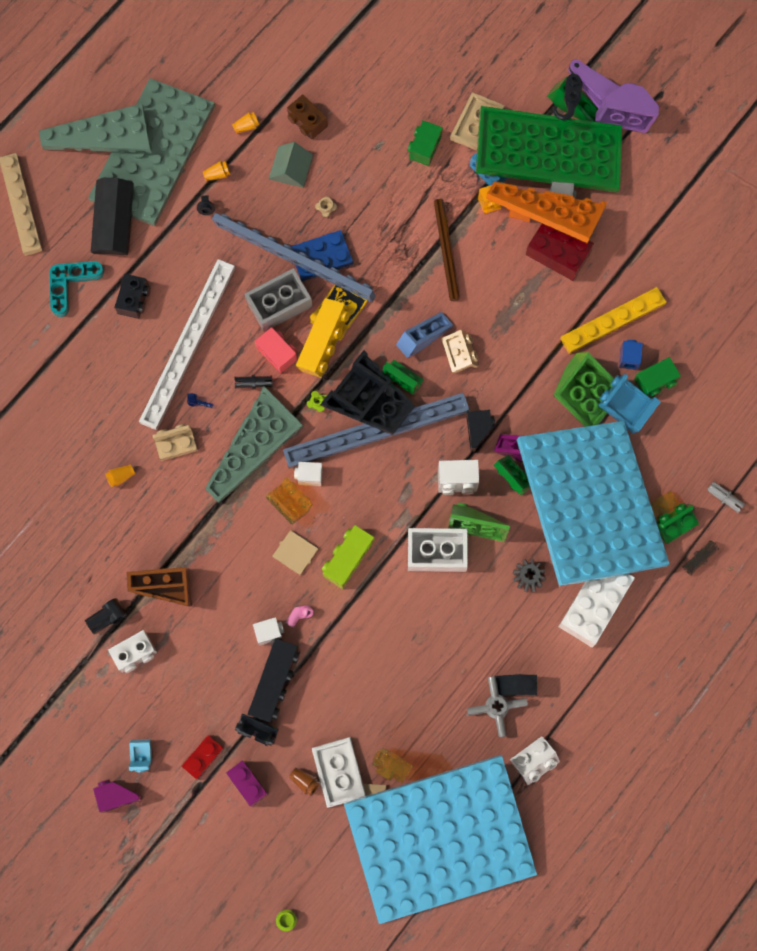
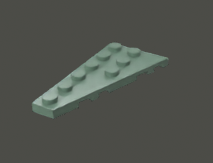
[39,104,152,153]
[205,387,303,503]

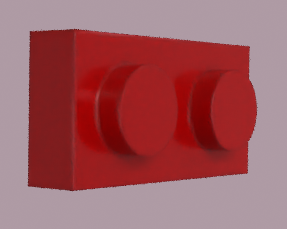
[181,735,224,780]

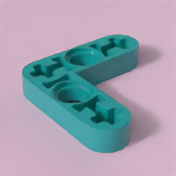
[49,261,104,317]

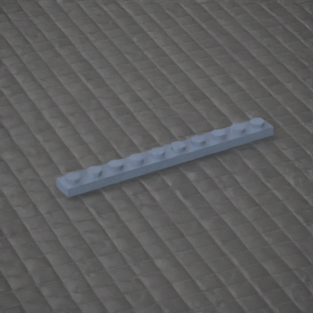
[212,213,376,303]
[283,393,470,469]

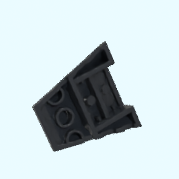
[320,350,415,435]

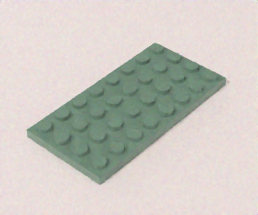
[88,78,215,226]

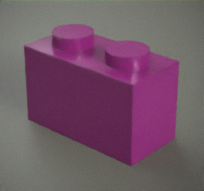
[226,760,268,807]

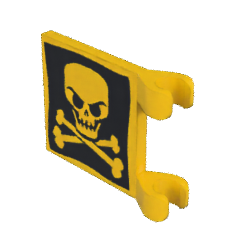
[310,285,368,340]

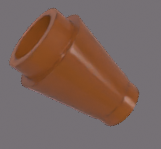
[289,768,320,796]

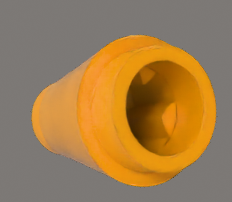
[232,112,260,134]
[203,160,231,181]
[105,464,135,487]

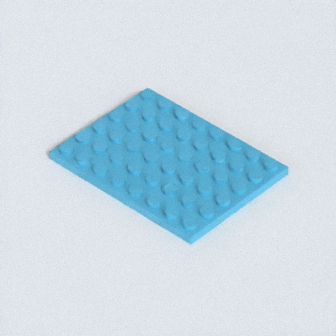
[517,421,670,586]
[344,755,537,924]

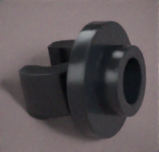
[197,195,215,215]

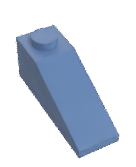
[396,312,453,358]

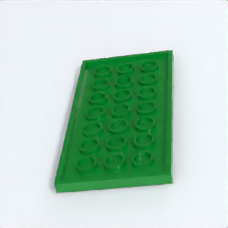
[475,106,622,192]

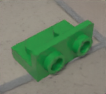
[383,360,423,395]
[494,455,530,495]
[656,503,699,544]

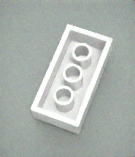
[558,574,635,647]

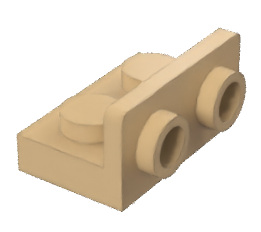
[441,330,479,373]
[153,424,198,461]

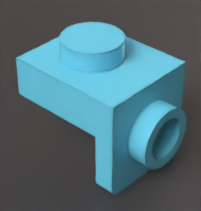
[129,739,152,773]

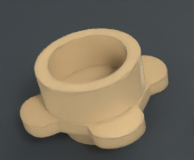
[315,197,337,217]

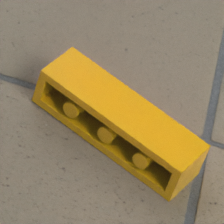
[296,298,350,378]

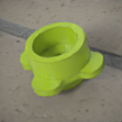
[307,391,327,412]

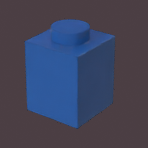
[619,339,643,370]

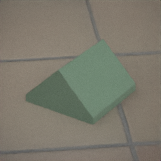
[269,142,313,188]

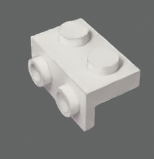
[510,736,560,785]

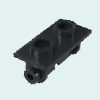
[235,713,279,746]

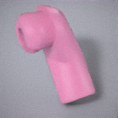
[286,605,313,628]

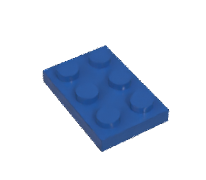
[290,230,353,282]

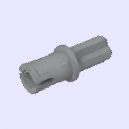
[707,482,745,513]

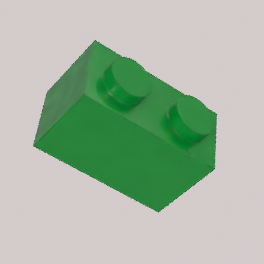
[407,120,443,166]
[634,357,681,398]

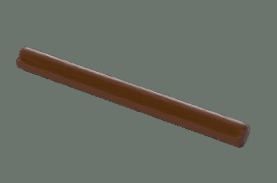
[434,199,460,301]

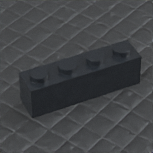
[247,638,301,724]

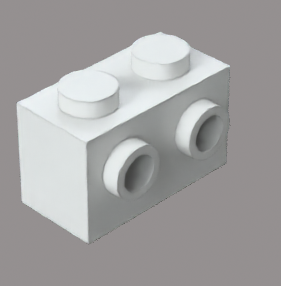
[108,630,157,673]

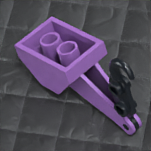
[553,59,659,133]

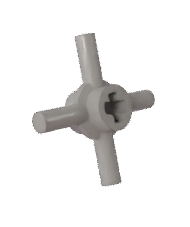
[467,676,528,738]

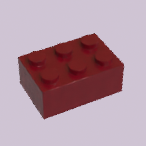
[526,223,594,281]

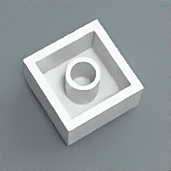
[438,460,479,495]

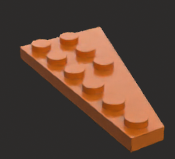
[486,182,608,243]

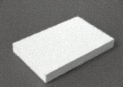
[312,737,366,808]

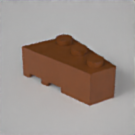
[126,567,191,607]

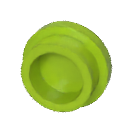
[276,910,297,931]

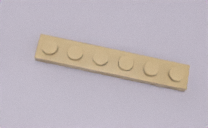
[0,153,43,256]

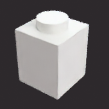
[294,462,323,486]
[253,617,284,646]

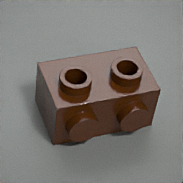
[287,94,328,139]

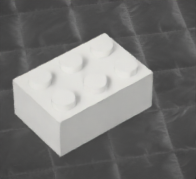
[408,528,467,572]

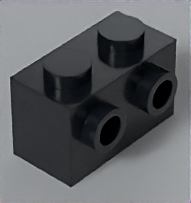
[114,274,151,319]

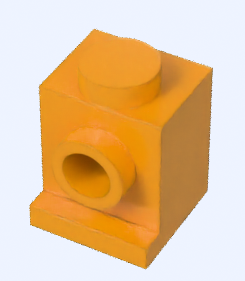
[478,185,501,214]

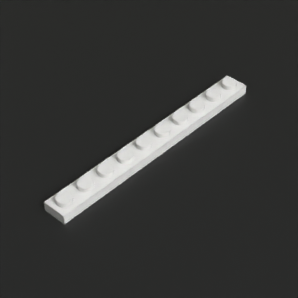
[139,259,235,430]

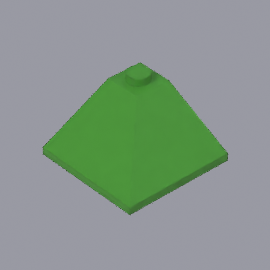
[553,352,614,427]
[448,503,510,542]

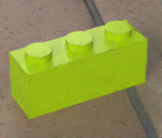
[322,525,374,589]

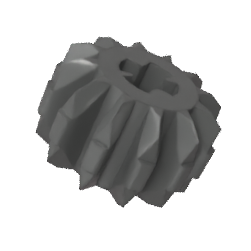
[513,559,546,592]

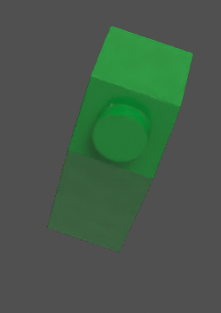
[547,76,598,122]

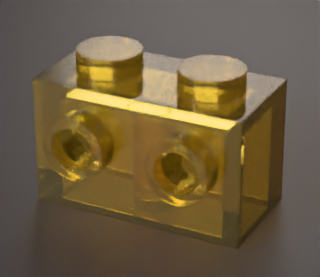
[372,748,413,783]

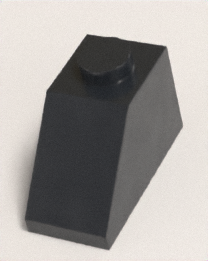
[466,410,495,453]
[496,674,537,697]

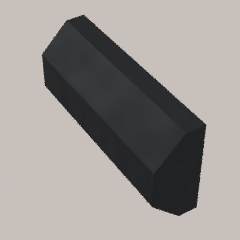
[91,177,134,255]

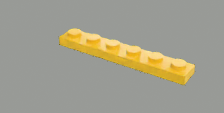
[560,287,666,354]

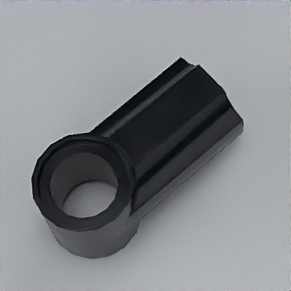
[85,598,127,635]

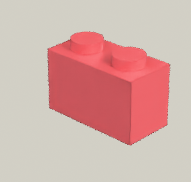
[255,327,297,374]

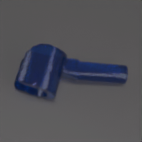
[187,393,213,408]

